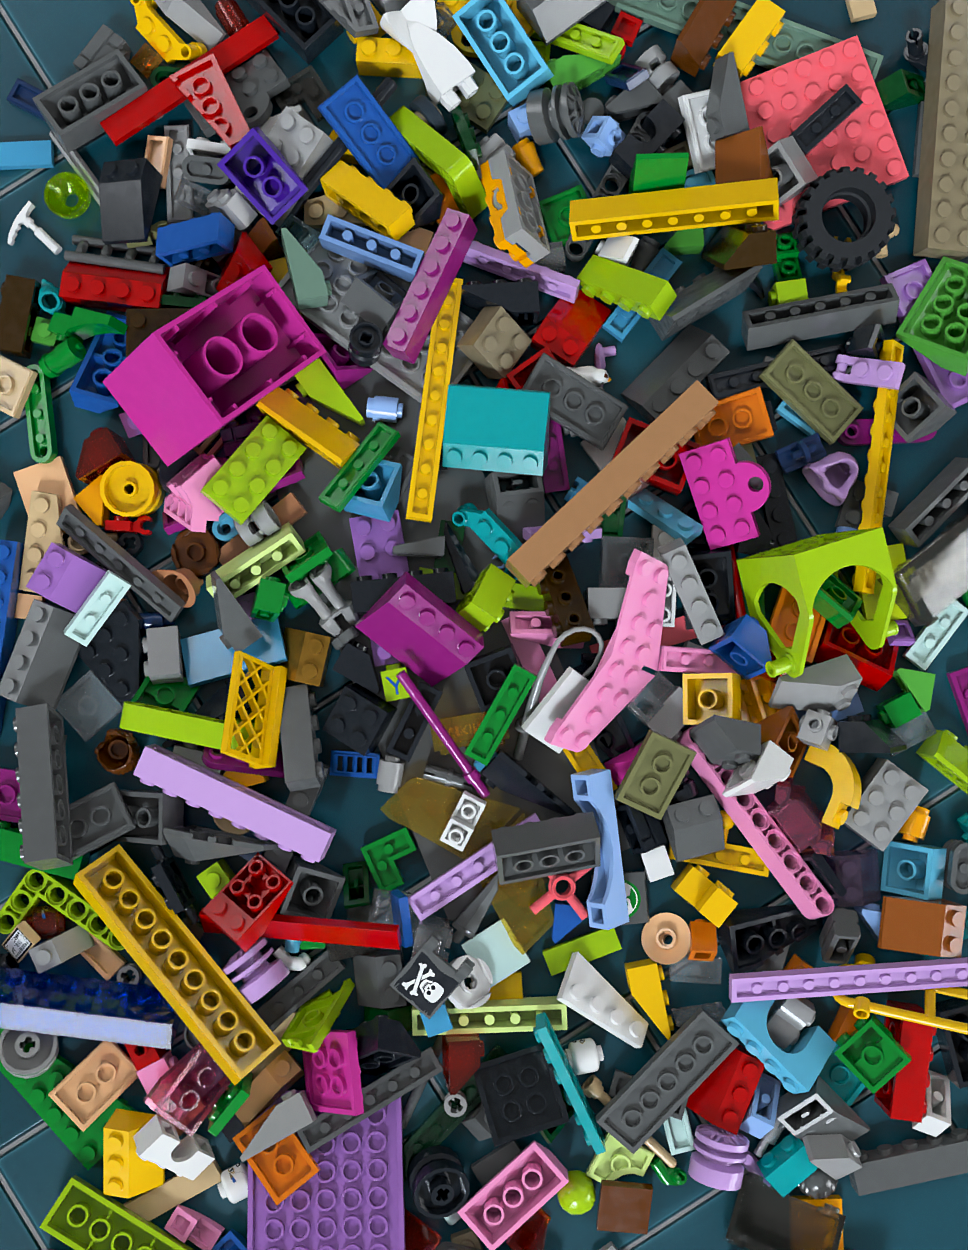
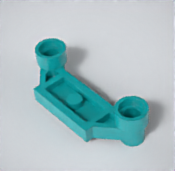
[452,503,523,580]

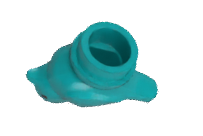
[38,279,66,315]

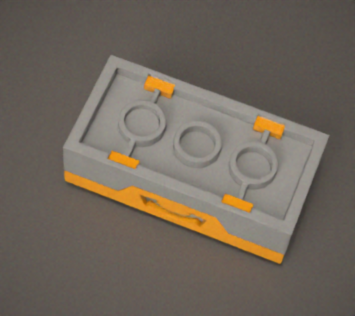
[480,149,551,268]

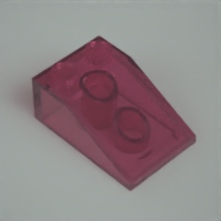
[143,1042,231,1137]

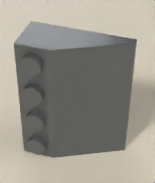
[649,266,763,341]

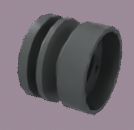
[526,82,585,146]

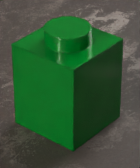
[876,692,922,728]

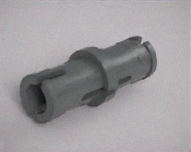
[422,763,473,792]

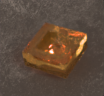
[130,42,163,79]

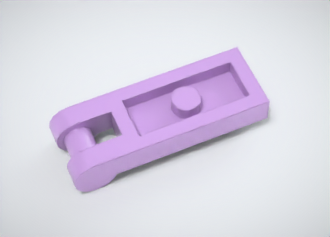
[832,354,906,390]

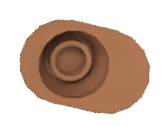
[152,568,204,608]

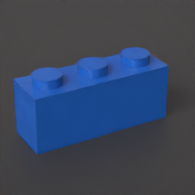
[155,212,235,267]

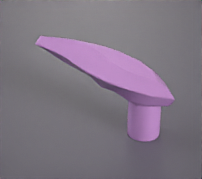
[594,343,616,387]
[742,1151,771,1189]

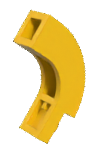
[804,744,862,830]

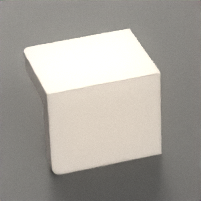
[641,844,674,882]

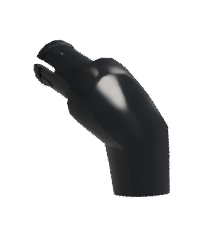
[904,28,929,73]

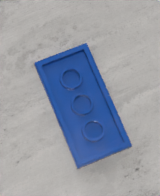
[317,75,421,189]

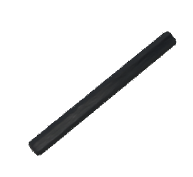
[301,77,397,200]

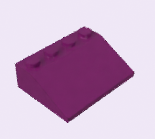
[355,572,484,686]

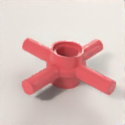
[529,868,592,920]

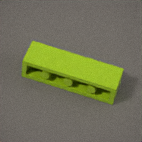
[576,254,677,321]

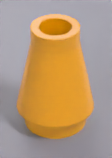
[512,137,544,178]

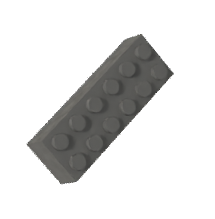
[13,703,73,870]

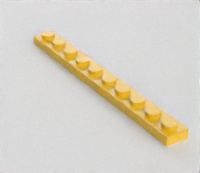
[405,278,463,523]
[852,339,904,595]

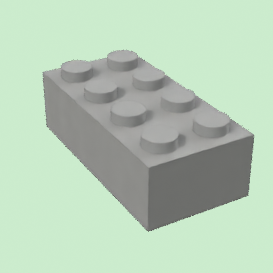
[234,106,334,227]

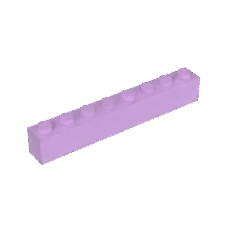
[133,744,337,863]

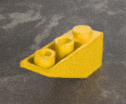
[624,958,674,1040]

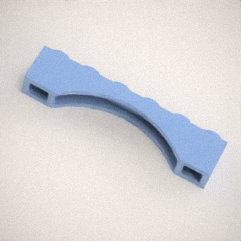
[571,769,629,930]

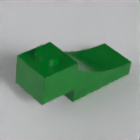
[47,307,128,344]

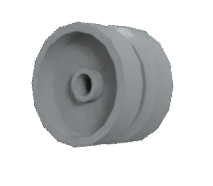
[0,1015,59,1079]

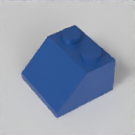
[708,614,772,680]

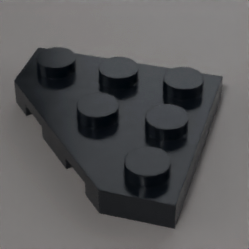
[78,600,144,706]

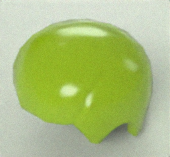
[557,1170,596,1215]

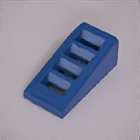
[330,750,381,779]

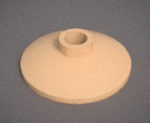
[641,913,690,965]

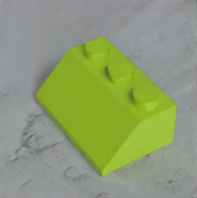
[916,729,968,795]

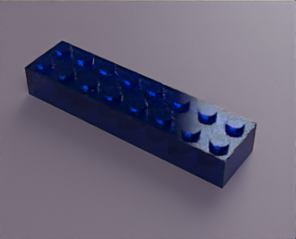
[0,967,181,1050]

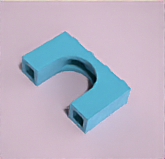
[720,971,836,1094]

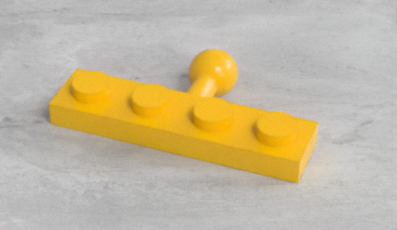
[668,810,769,877]

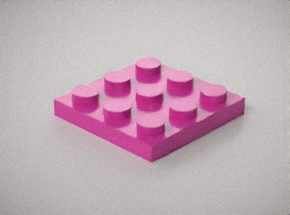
[302,1030,364,1116]

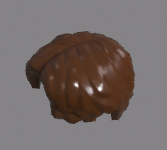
[94,728,141,775]

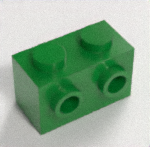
[249,576,289,622]

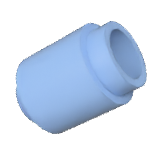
[366,395,404,423]

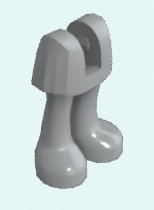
[288,562,359,637]

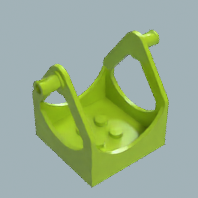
[736,527,899,678]

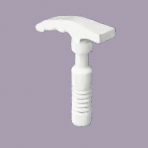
[8,201,62,255]

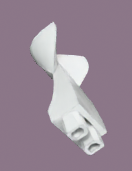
[380,0,479,112]

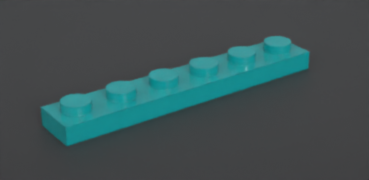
[533,1012,606,1155]

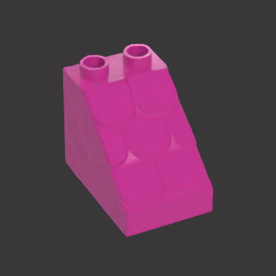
[102,265,326,467]

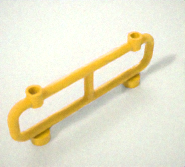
[833,953,968,1035]

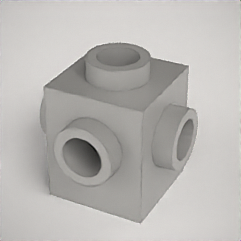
[797,708,839,751]

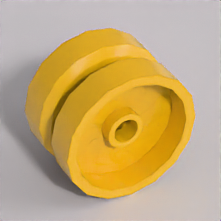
[100,461,165,517]

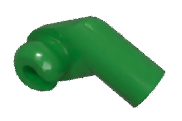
[650,1157,687,1186]

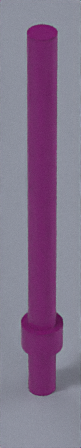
[396,670,490,799]

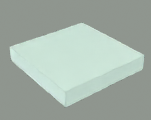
[461,917,531,988]

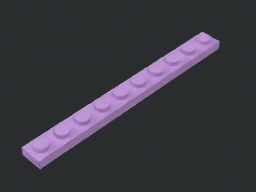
[729,957,968,1003]

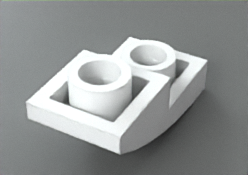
[440,790,487,852]

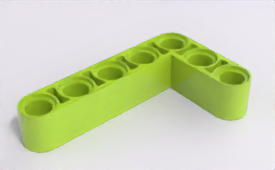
[389,105,488,220]
[119,701,255,750]
[0,869,125,950]

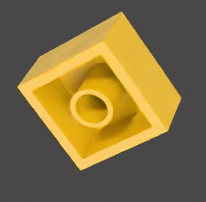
[682,673,741,725]

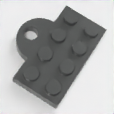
[183,50,291,138]

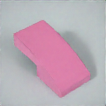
[164,1205,225,1250]

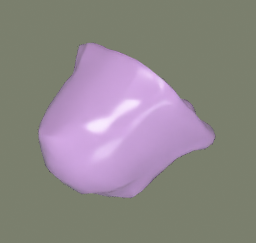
[802,452,859,506]

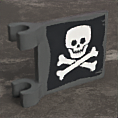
[390,930,475,1019]

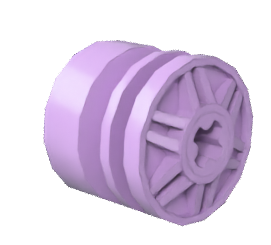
[221,937,290,1005]
[688,1124,750,1191]

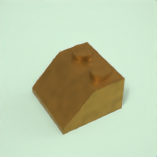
[276,627,334,687]

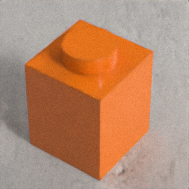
[687,919,718,961]

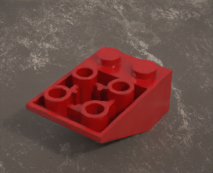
[202,852,293,952]

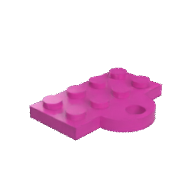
[679,437,771,550]

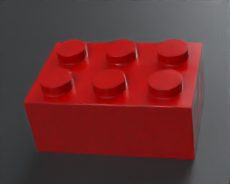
[611,417,700,496]

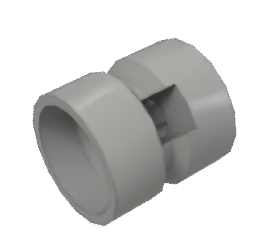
[634,45,680,94]
[233,500,282,547]

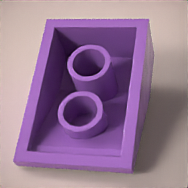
[26,542,107,613]

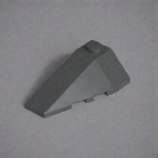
[163,825,278,865]

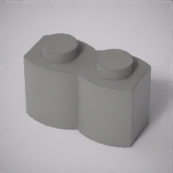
[205,189,258,230]
[767,998,816,1049]

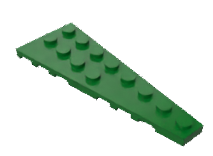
[0,1017,144,1170]

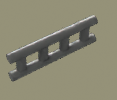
[64,235,166,274]

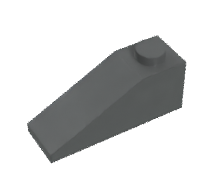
[705,52,750,142]
[210,570,262,651]

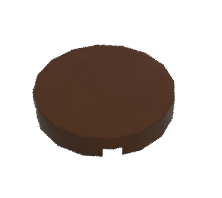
[171,529,221,577]

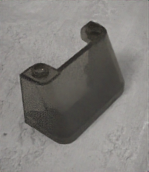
[878,514,968,627]
[723,1172,846,1250]

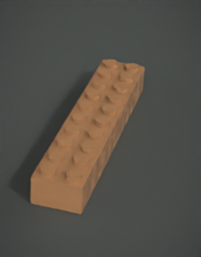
[505,380,719,588]

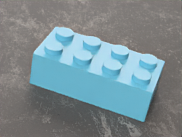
[452,0,554,107]

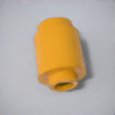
[898,806,931,843]

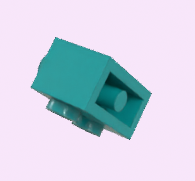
[756,1133,818,1198]

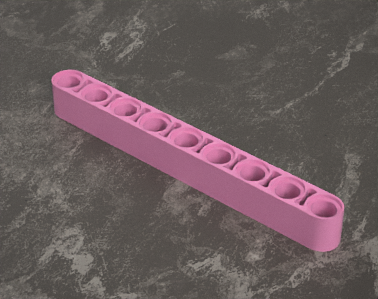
[676,725,834,919]

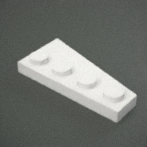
[556,951,649,1048]

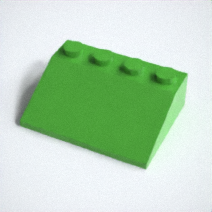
[896,256,968,377]

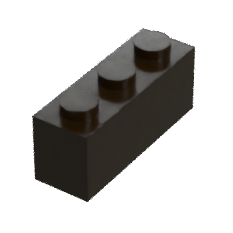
[0,274,41,359]

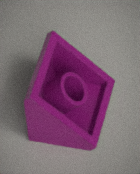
[314,333,373,390]

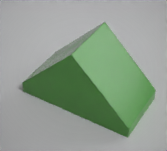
[664,228,704,255]
[893,668,936,712]

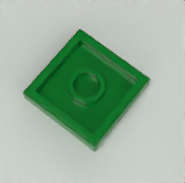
[539,184,588,250]

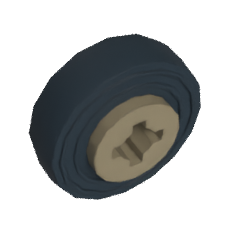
[410,95,448,136]

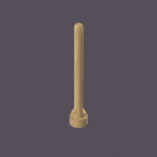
[581,1075,677,1168]

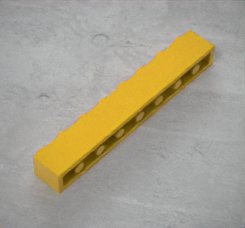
[569,178,779,241]

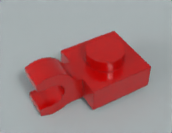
[105,515,153,535]

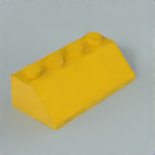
[256,387,360,469]

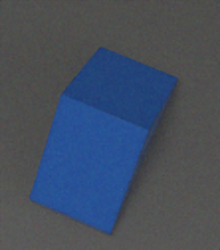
[551,899,588,944]

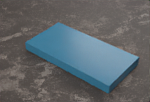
[180,616,288,688]

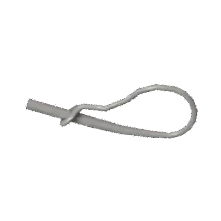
[513,626,604,760]

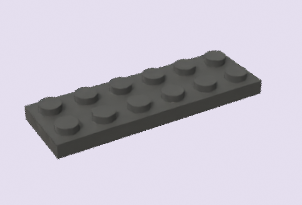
[595,1007,740,1154]

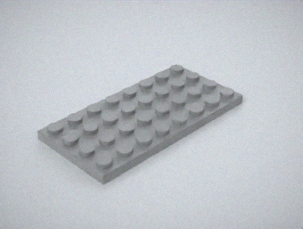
[278,232,474,403]

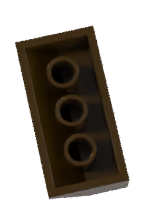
[701,222,777,270]

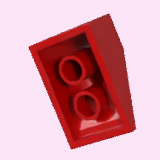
[531,289,612,368]

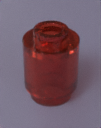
[215,0,249,36]

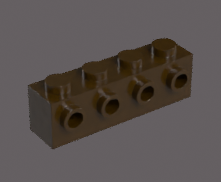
[536,552,594,647]

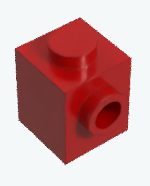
[124,1025,167,1071]

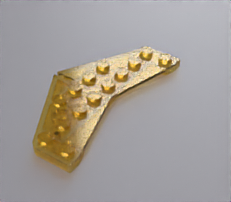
[380,777,554,955]

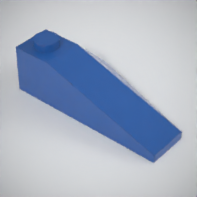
[69,311,126,413]

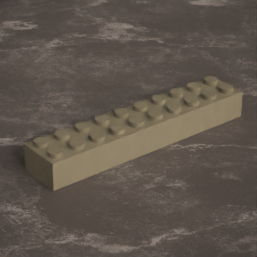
[913,0,968,261]

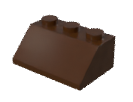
[670,0,737,77]

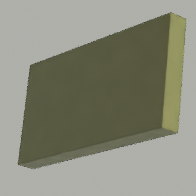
[759,339,864,445]

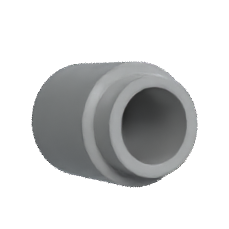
[376,755,405,793]

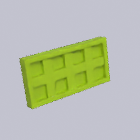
[201,415,307,525]

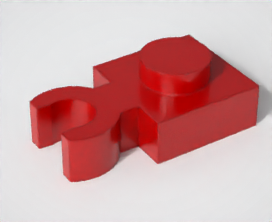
[610,11,643,61]

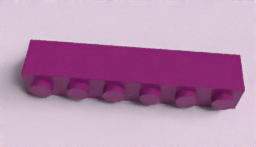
[383,208,478,364]

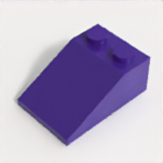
[217,126,309,225]

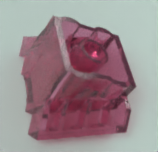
[765,774,835,856]

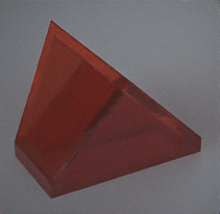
[506,1208,551,1250]

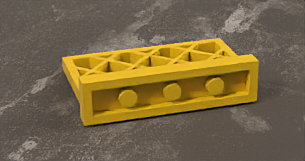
[220,651,288,769]

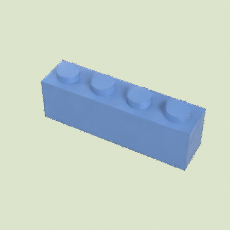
[319,214,424,283]

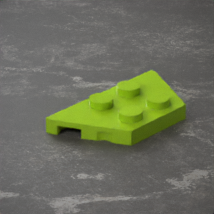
[281,978,355,1053]

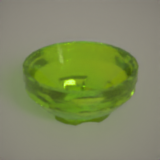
[44,172,91,219]

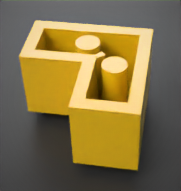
[671,863,738,928]

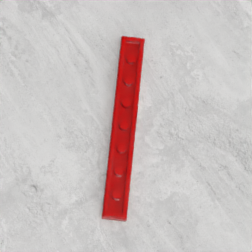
[100,14,279,146]
[199,908,402,950]

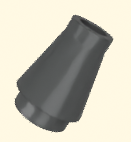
[630,236,660,272]

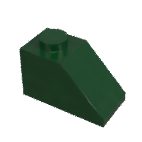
[875,69,926,111]

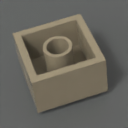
[457,306,532,379]

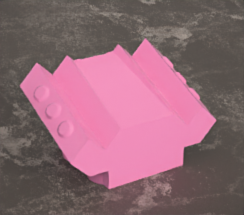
[163,454,228,533]

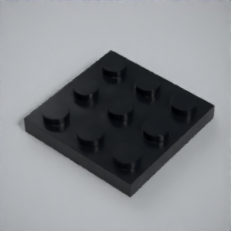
[472,1044,570,1147]

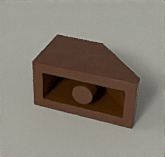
[248,217,285,262]

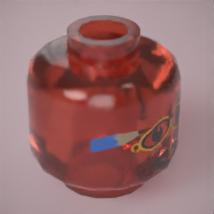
[26,906,66,940]

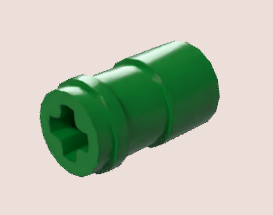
[38,337,87,378]

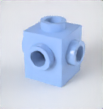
[581,116,626,157]

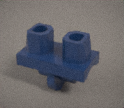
[775,433,828,474]

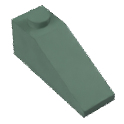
[281,228,332,311]

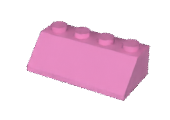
[457,1140,569,1250]

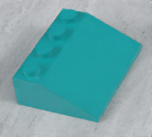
[443,384,551,476]

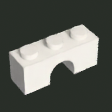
[133,1114,215,1180]

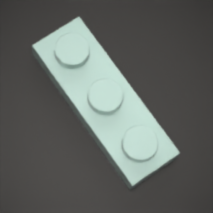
[63,570,131,647]
[902,596,968,671]

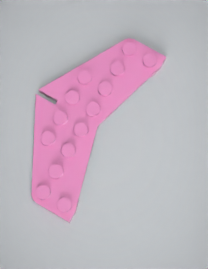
[544,548,669,752]

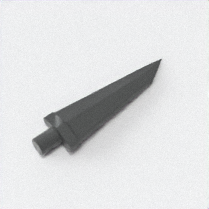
[452,874,498,944]

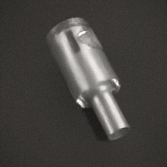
[754,1113,786,1158]

